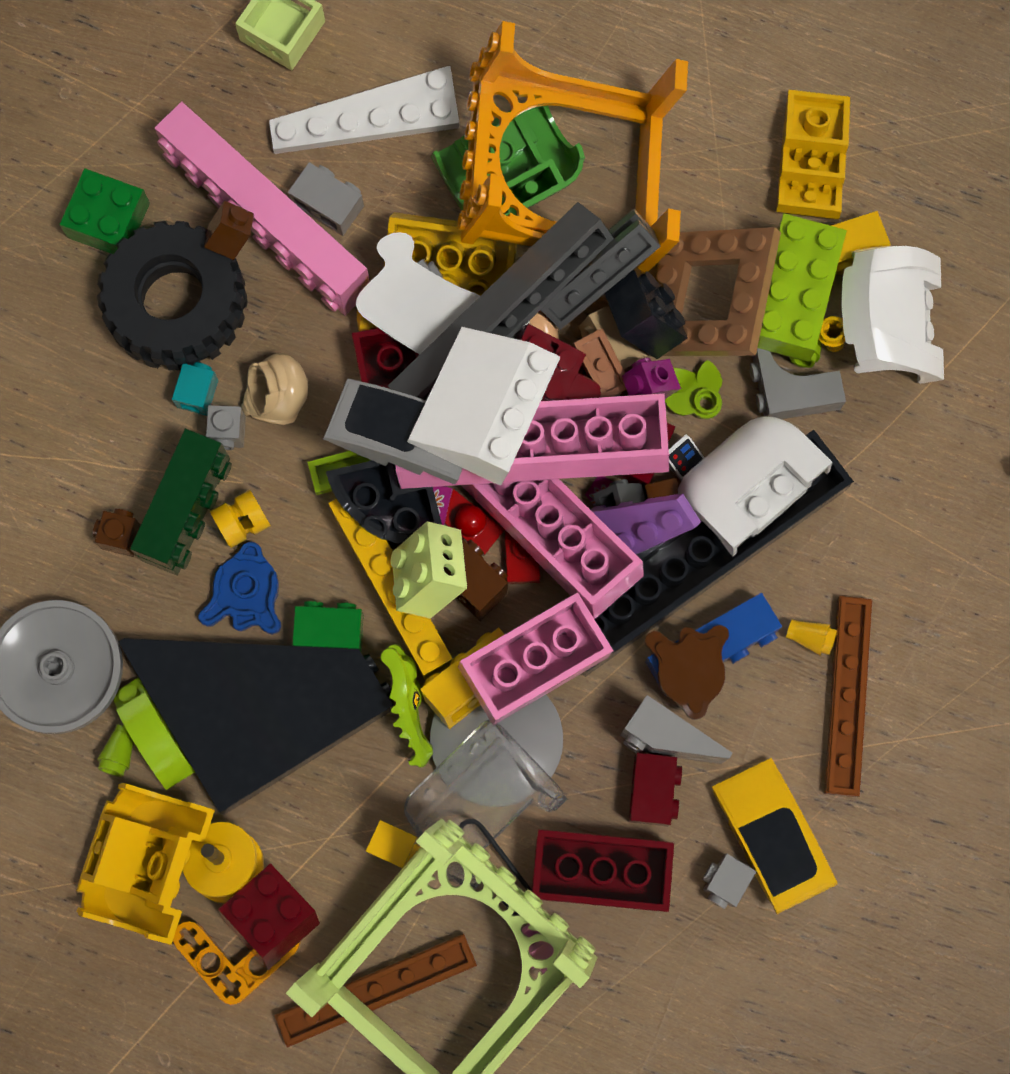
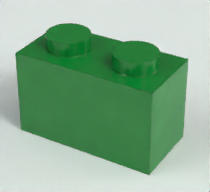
[292,601,364,652]

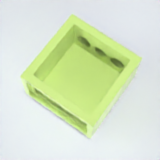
[235,0,325,71]
[390,521,467,619]

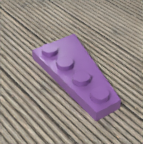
[591,494,701,554]

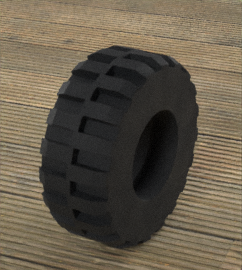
[97,221,247,371]

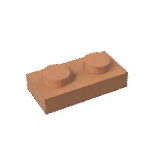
[571,329,626,398]

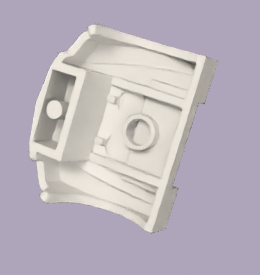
[842,246,944,384]

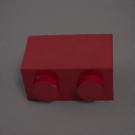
[628,753,682,827]

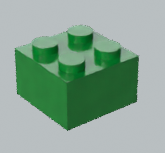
[59,168,150,255]

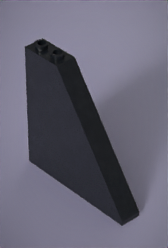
[118,638,394,815]

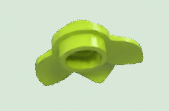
[665,360,722,419]

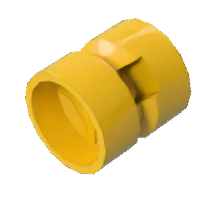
[210,489,271,548]

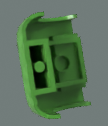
[431,106,585,216]

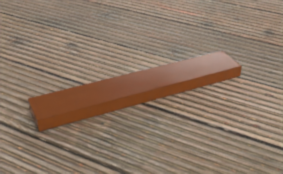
[824,596,872,797]
[274,934,477,1048]

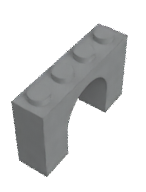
[750,308,846,419]

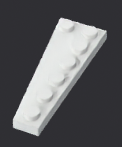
[269,66,460,154]

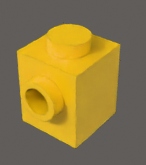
[366,820,421,868]

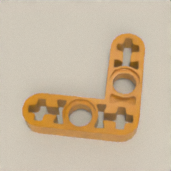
[173,921,301,1005]

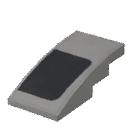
[323,379,463,485]

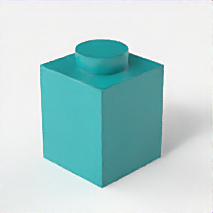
[172,362,219,416]

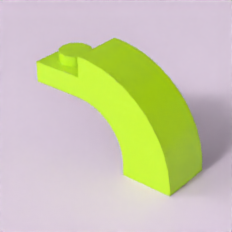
[113,677,195,790]

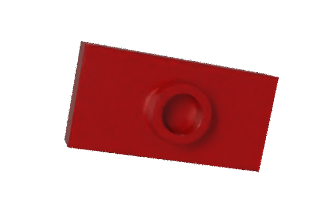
[505,530,540,584]

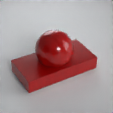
[444,489,505,556]

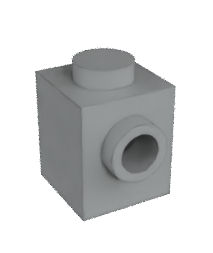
[206,405,246,450]
[702,854,757,909]

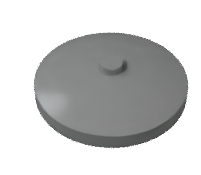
[0,600,123,734]
[430,695,563,807]

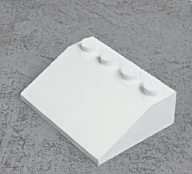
[407,327,560,486]

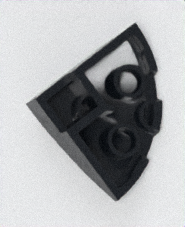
[326,460,442,544]

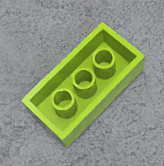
[757,213,847,362]

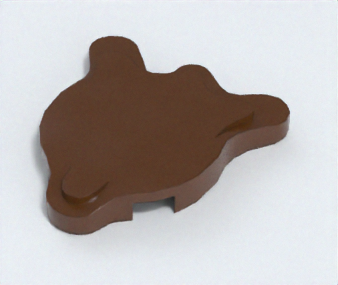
[644,625,729,720]

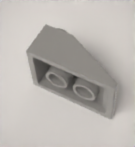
[620,695,732,764]

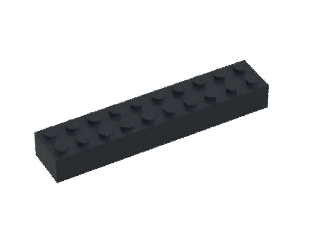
[582,430,854,677]

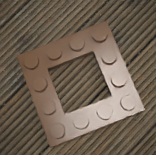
[655,227,781,356]

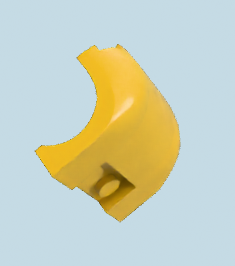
[76,783,215,945]

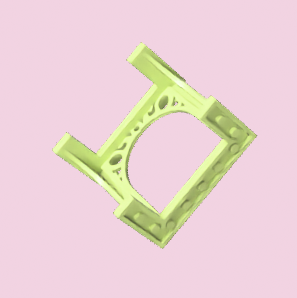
[286,819,598,1074]

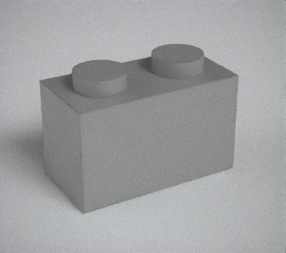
[288,162,364,236]

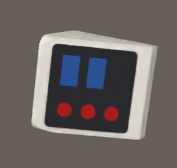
[669,434,704,481]

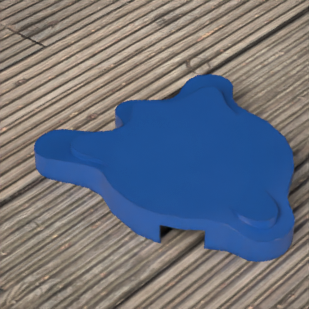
[198,542,282,635]

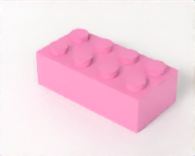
[458,592,614,726]

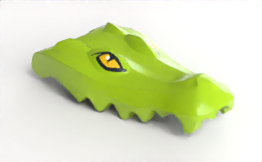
[381,644,433,768]

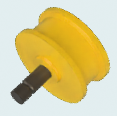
[183,822,264,903]

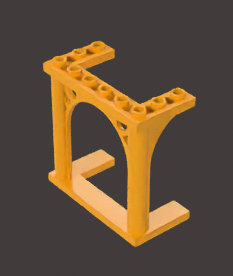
[457,21,688,272]

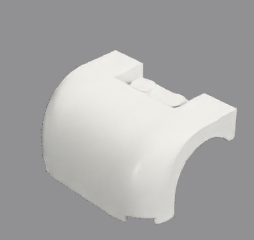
[678,416,832,556]

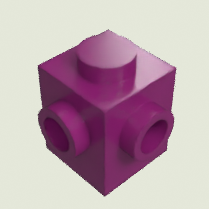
[622,358,681,399]

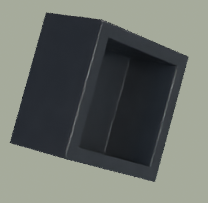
[605,267,688,359]

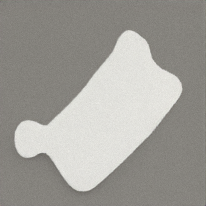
[356,232,530,355]

